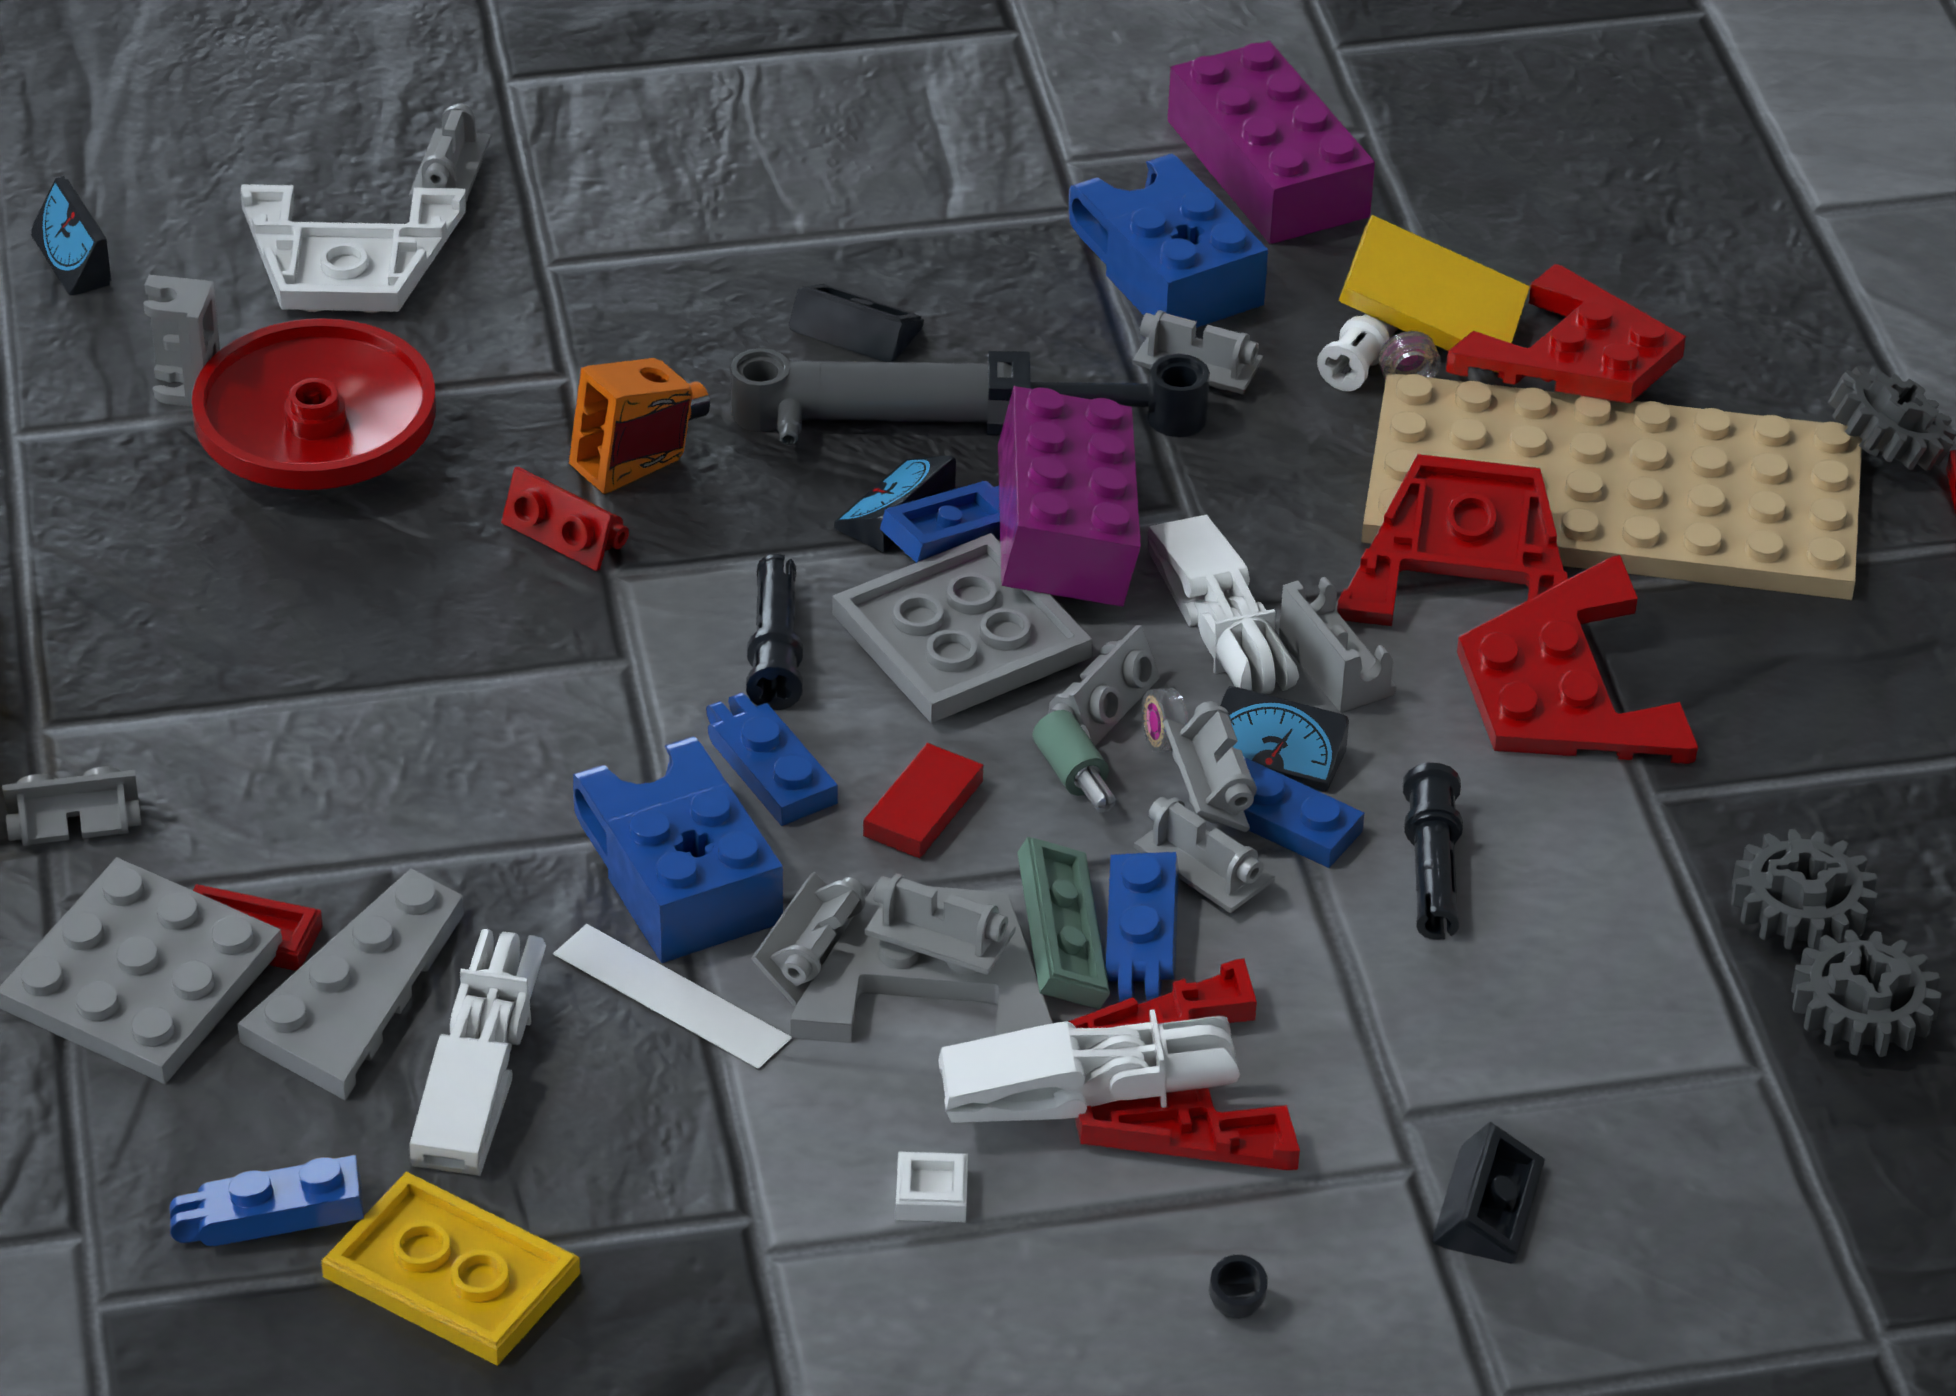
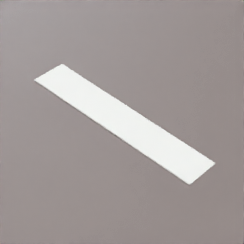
[553,924,792,1069]

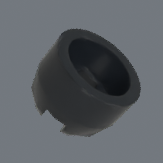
[1209,1255,1268,1319]

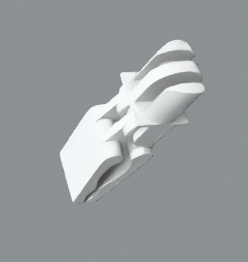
[1148,514,1299,694]
[410,929,546,1176]
[938,1009,1240,1123]

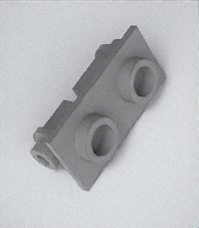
[409,104,491,201]
[1132,310,1263,394]
[1048,625,1160,746]
[1163,701,1257,832]
[2,766,141,846]
[1134,797,1275,913]
[751,872,865,1007]
[865,873,1016,975]

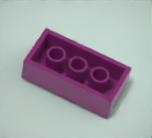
[1167,40,1375,244]
[998,386,1141,607]

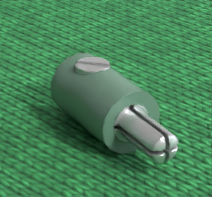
[1032,710,1116,812]

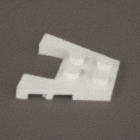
[241,184,466,313]

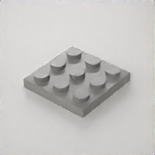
[832,533,1092,723]
[0,857,283,1084]

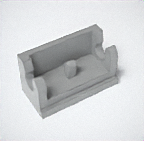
[143,275,220,407]
[1279,577,1396,713]

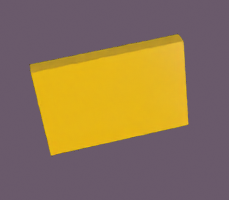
[1338,215,1530,373]
[321,1171,581,1366]

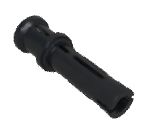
[746,554,803,710]
[1403,762,1463,940]

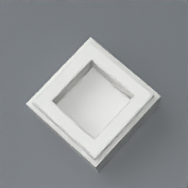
[896,1152,968,1222]

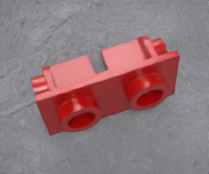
[501,466,629,571]

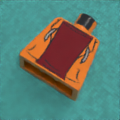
[569,358,710,494]

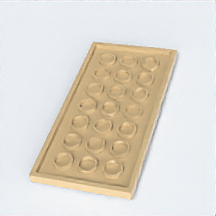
[1361,373,1862,600]

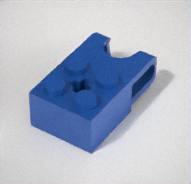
[1069,154,1268,328]
[573,736,783,963]

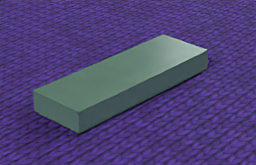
[1017,837,1110,1009]

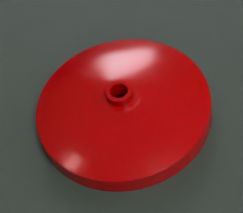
[192,318,436,490]

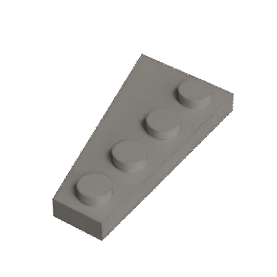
[238,868,464,1100]

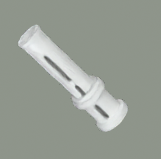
[1317,314,1398,391]

